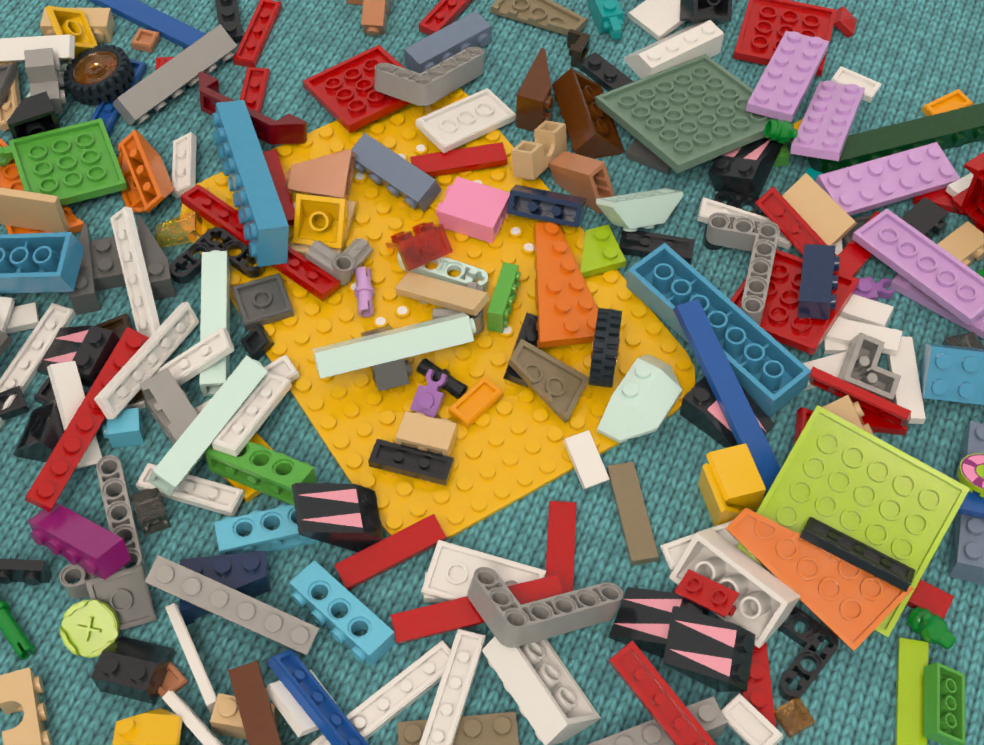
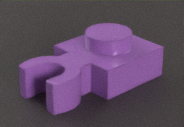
[854,277,895,301]
[410,369,448,418]

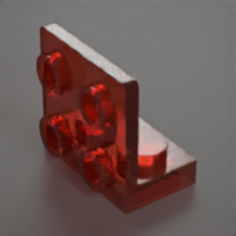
[385,221,453,271]

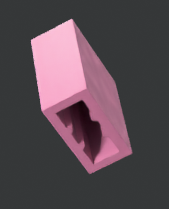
[436,177,510,244]

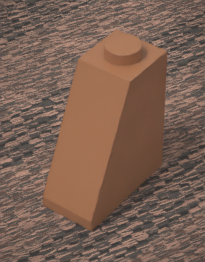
[361,0,392,36]
[285,150,356,200]
[548,151,615,214]

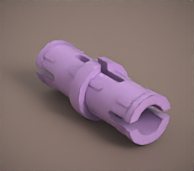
[354,266,374,318]

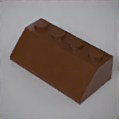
[552,68,625,159]

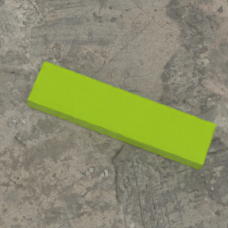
[894,637,929,745]

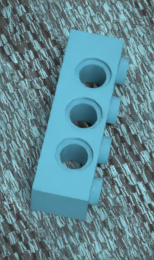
[214,504,320,555]
[289,560,396,667]

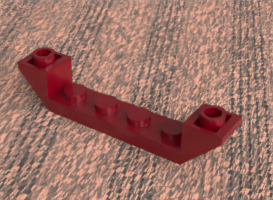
[198,71,307,145]

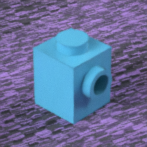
[102,408,145,448]

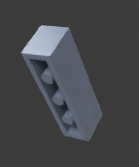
[404,11,492,73]
[351,133,441,212]

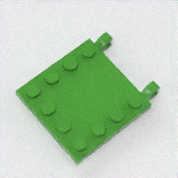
[0,118,127,206]

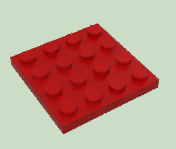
[733,0,837,76]
[303,45,410,133]
[730,249,859,355]

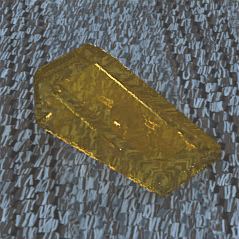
[155,211,202,247]

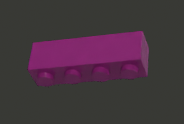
[28,503,131,580]

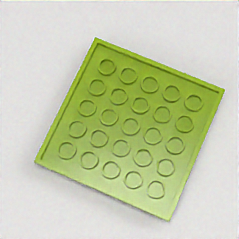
[737,405,970,638]

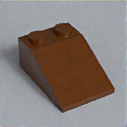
[516,48,554,132]

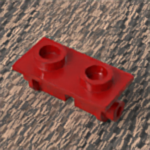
[674,569,740,618]

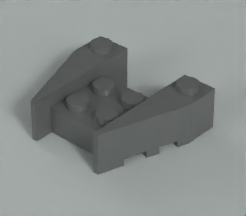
[69,215,176,315]

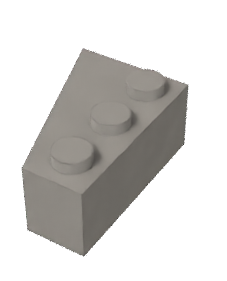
[140,368,206,461]

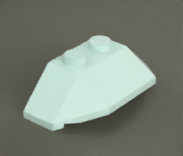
[596,188,683,232]
[597,354,683,443]

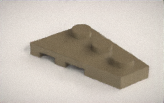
[508,339,589,423]

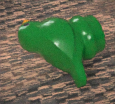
[764,119,798,144]
[907,607,956,649]

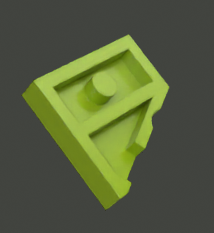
[580,224,626,278]

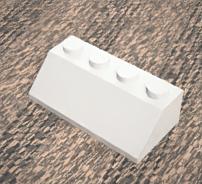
[623,20,724,79]
[669,528,801,648]
[482,637,601,745]

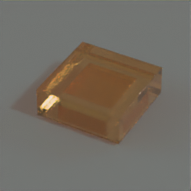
[774,697,815,739]

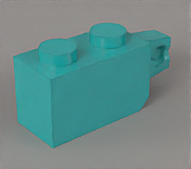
[588,0,624,40]

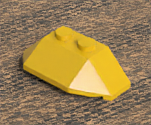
[112,708,182,745]

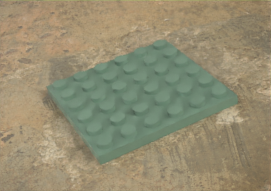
[595,54,792,173]

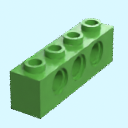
[205,441,317,506]

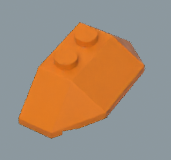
[117,129,175,214]

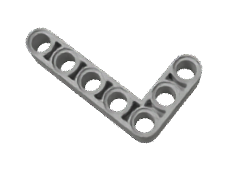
[374,47,485,106]
[706,212,780,326]
[60,455,147,599]
[467,567,623,648]

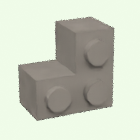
[24,48,67,114]
[838,333,901,401]

